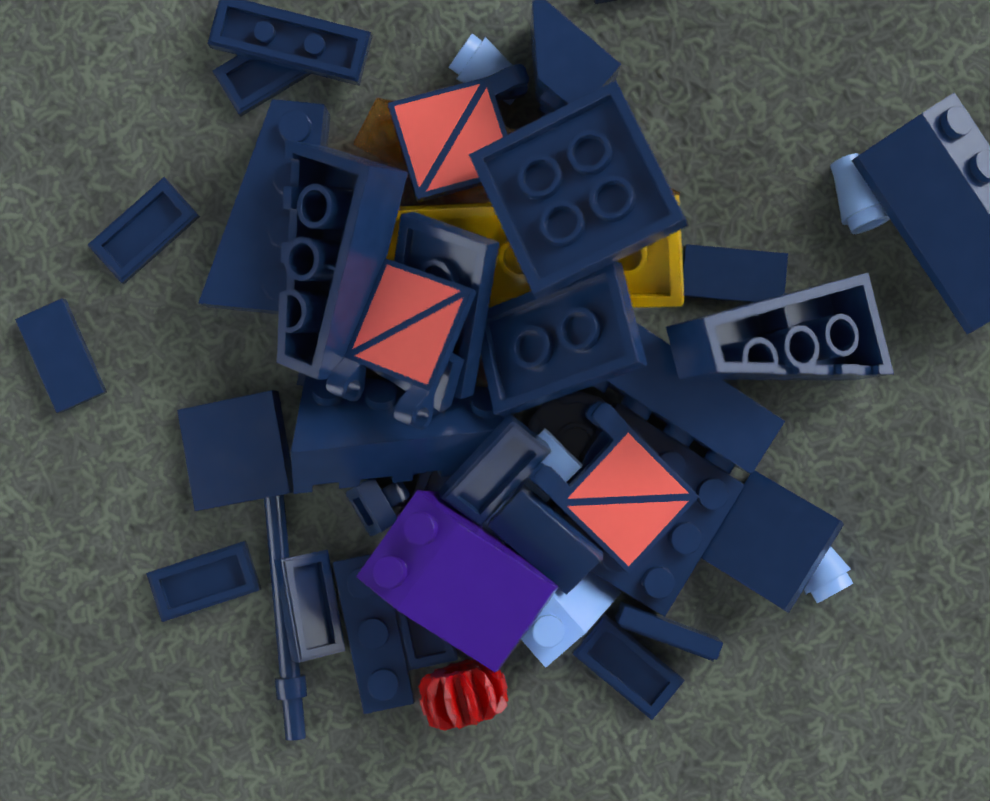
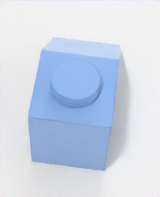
[521,571,621,668]

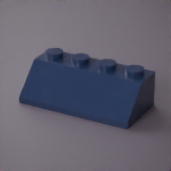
[851,92,990,334]

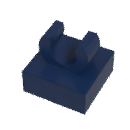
[345,478,411,537]

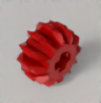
[418,659,508,731]

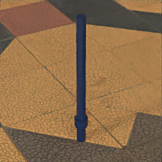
[264,495,307,741]

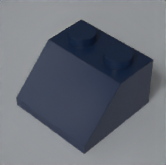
[530,0,621,117]

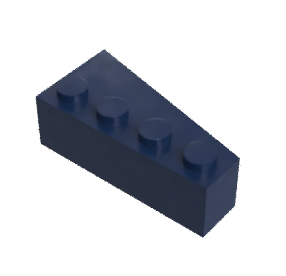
[198,99,330,314]
[277,140,408,379]

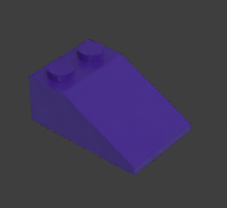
[356,490,559,672]

